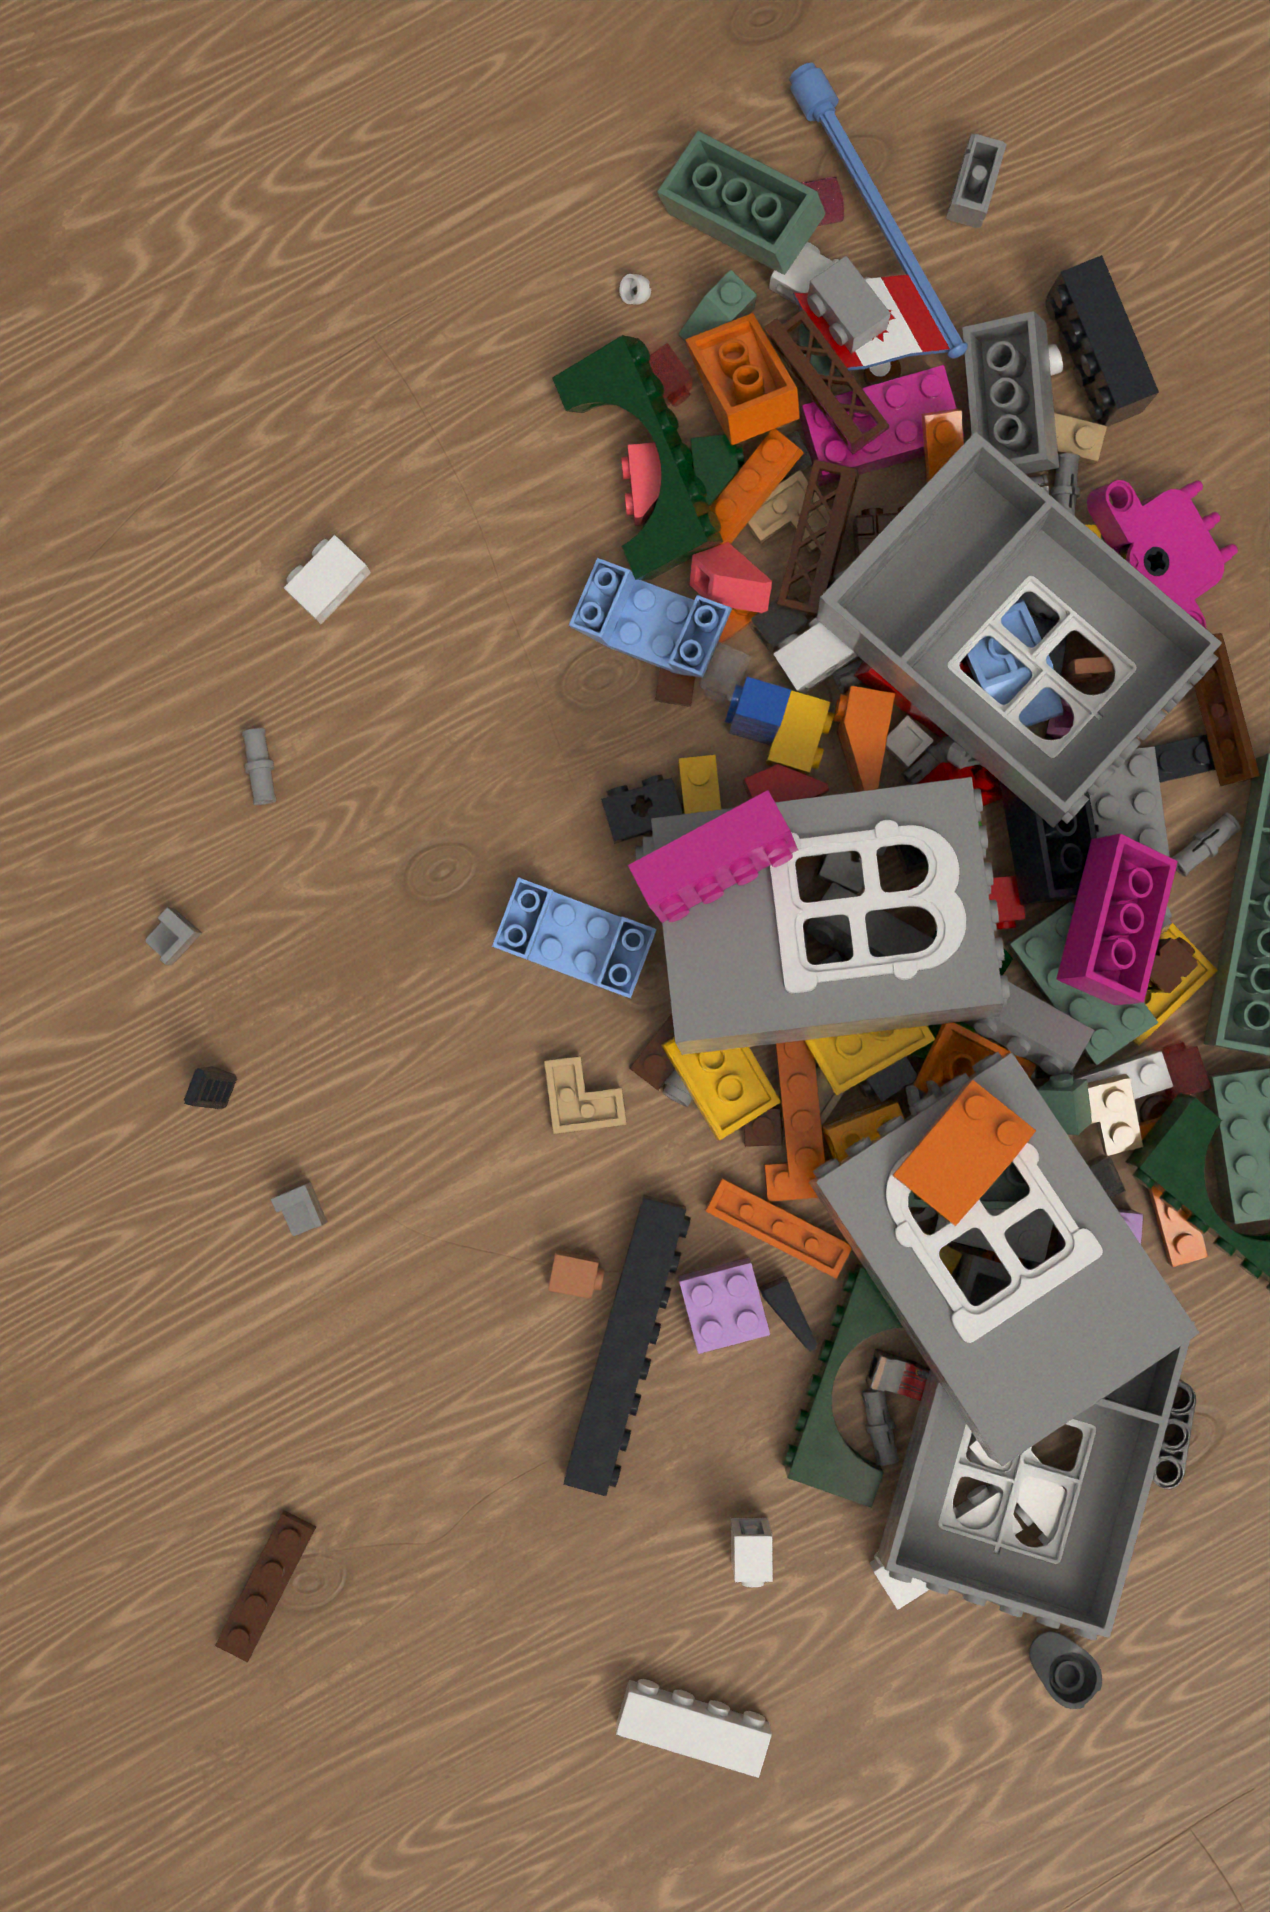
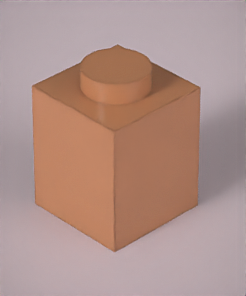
[548,1250,605,1299]

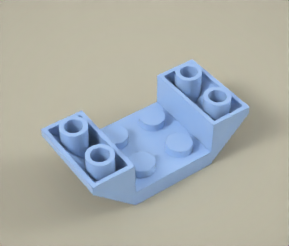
[569,558,732,678]
[965,598,1063,727]
[492,877,657,999]

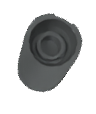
[1029,1631,1102,1709]

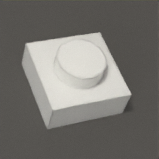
[885,715,934,768]

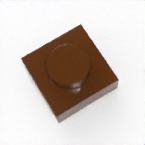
[744,1108,782,1147]

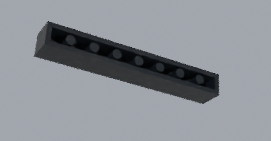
[563,1194,691,1496]

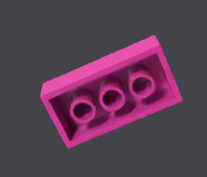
[800,365,964,486]
[628,790,798,923]
[1056,833,1178,1005]

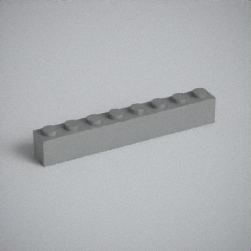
[806,882,1095,1076]

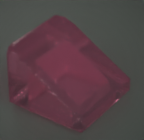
[802,176,844,226]

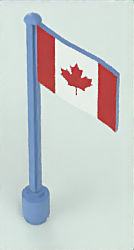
[789,63,968,370]

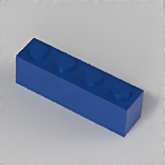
[725,677,791,746]

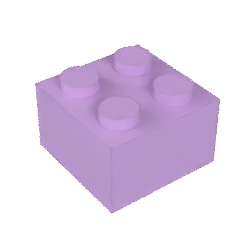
[678,1258,770,1354]

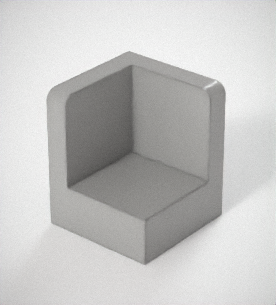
[146,907,202,965]
[271,1182,327,1236]

